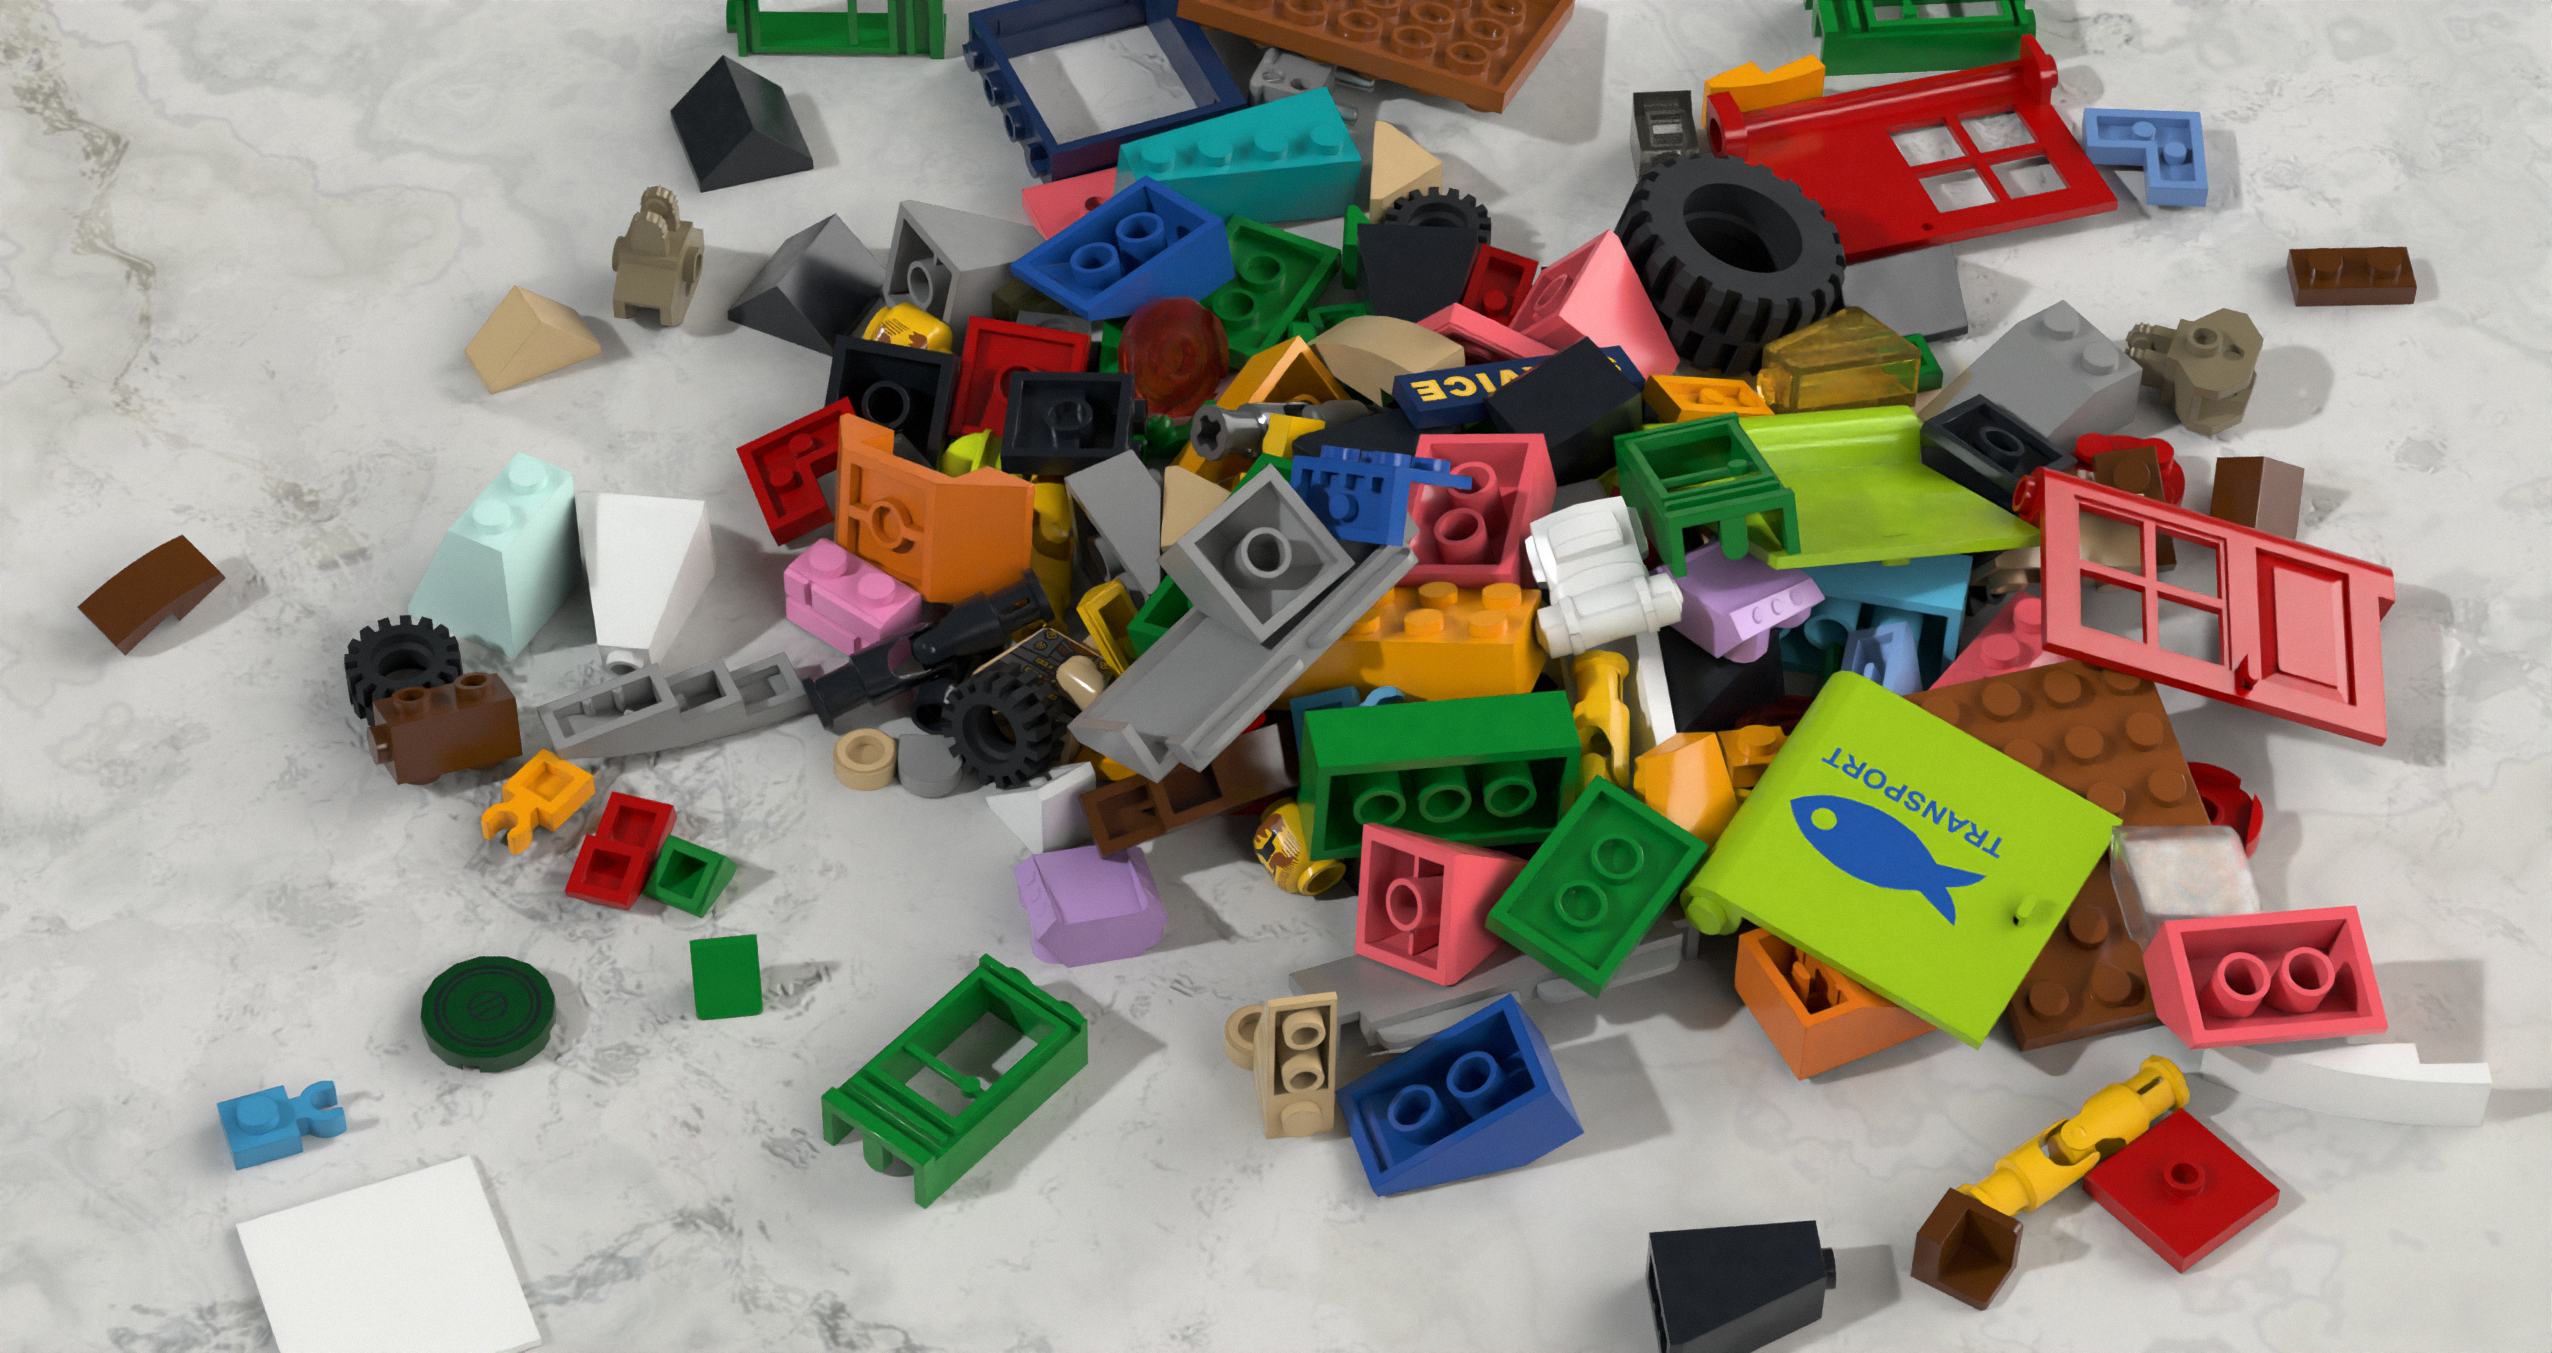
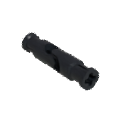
[800,567,1056,731]

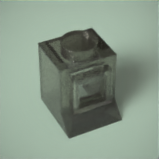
[1630,90,1699,183]

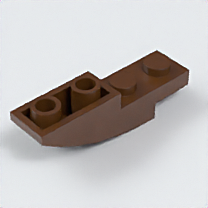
[1078,719,1300,859]

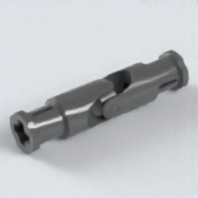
[1190,399,1401,461]

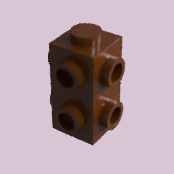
[367,672,523,785]

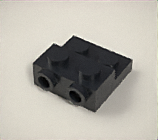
[1000,371,1148,493]

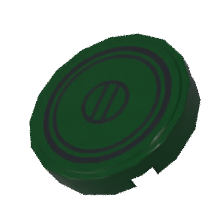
[420,956,557,1073]

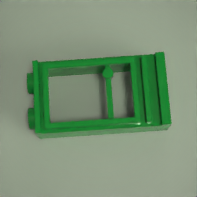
[726,0,947,59]
[1804,0,2036,76]
[1613,412,1801,578]
[821,953,1088,1209]

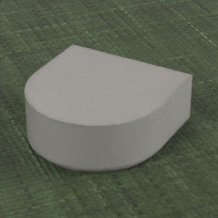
[898,734,964,798]

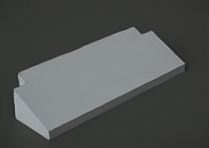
[1067,511,1420,783]
[1289,892,1700,1061]

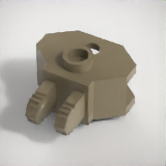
[612,185,705,326]
[2124,308,2264,436]

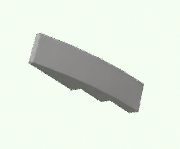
[536,651,810,760]

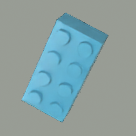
[1715,533,1973,691]

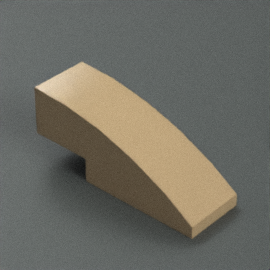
[1306,315,1465,408]

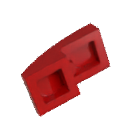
[565,791,677,911]

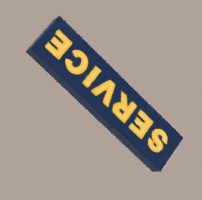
[1392,345,1645,430]

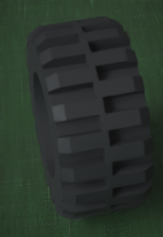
[1613,153,1846,377]

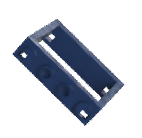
[962,0,1247,184]

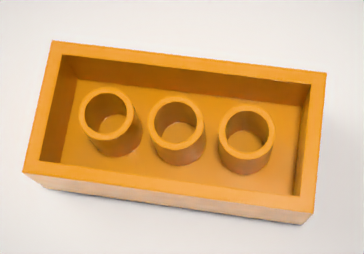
[1266,581,1546,710]

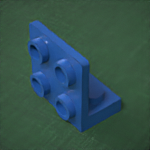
[1290,445,1473,547]

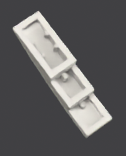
[2200,1037,2493,1127]

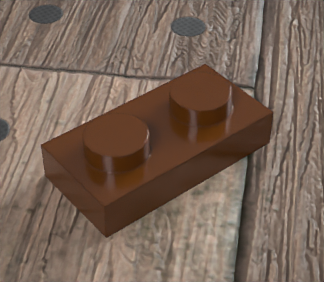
[2286,246,2417,307]

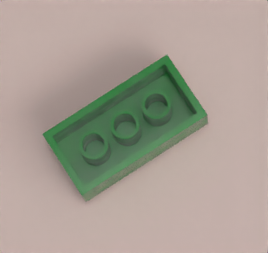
[1296,690,1582,861]

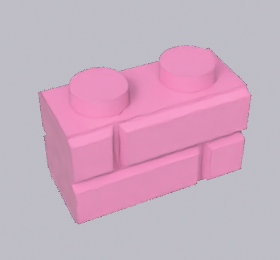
[784,538,923,671]

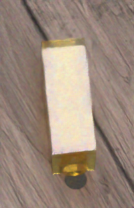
[1756,306,1922,415]

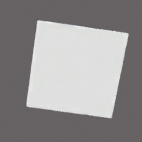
[235,1155,542,1353]

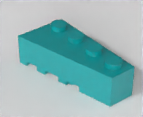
[1113,86,1362,226]

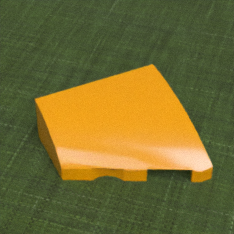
[1633,732,1739,892]

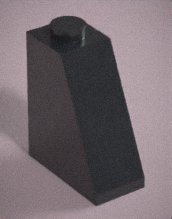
[1645,1220,1836,1353]

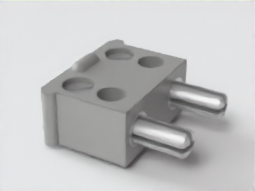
[1247,46,1376,126]

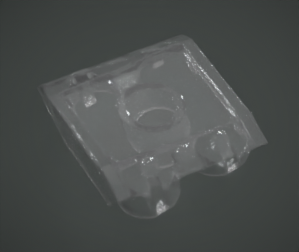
[2110,825,2264,953]

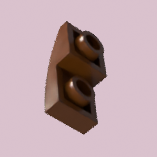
[77,534,226,656]

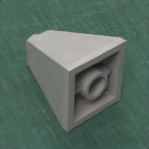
[880,200,1047,358]

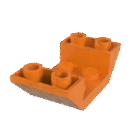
[834,413,1035,605]

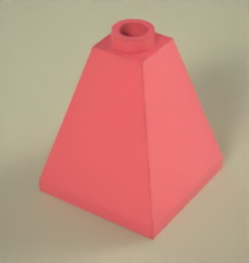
[1508,229,1680,403]
[1354,823,1529,986]

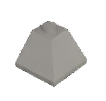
[1156,463,1356,646]

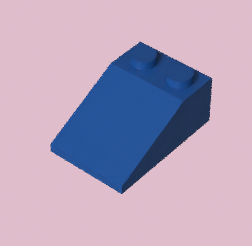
[1010,175,1235,321]
[1335,993,1584,1197]

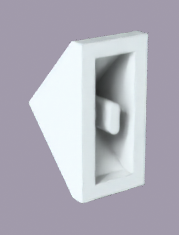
[985,761,1096,854]

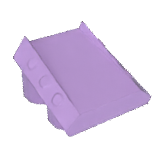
[1649,537,1825,663]
[1013,845,1169,968]

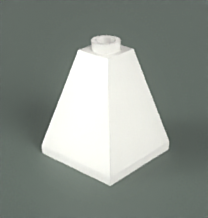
[577,491,717,677]

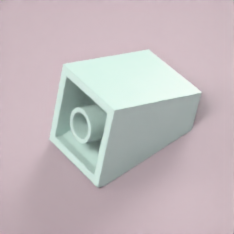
[408,452,584,659]

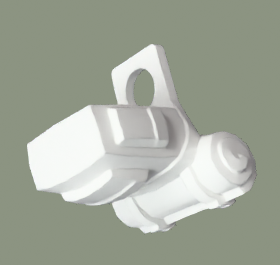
[1525,496,1684,659]

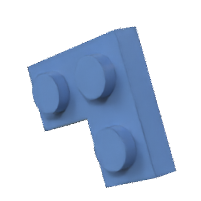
[2082,108,2208,207]

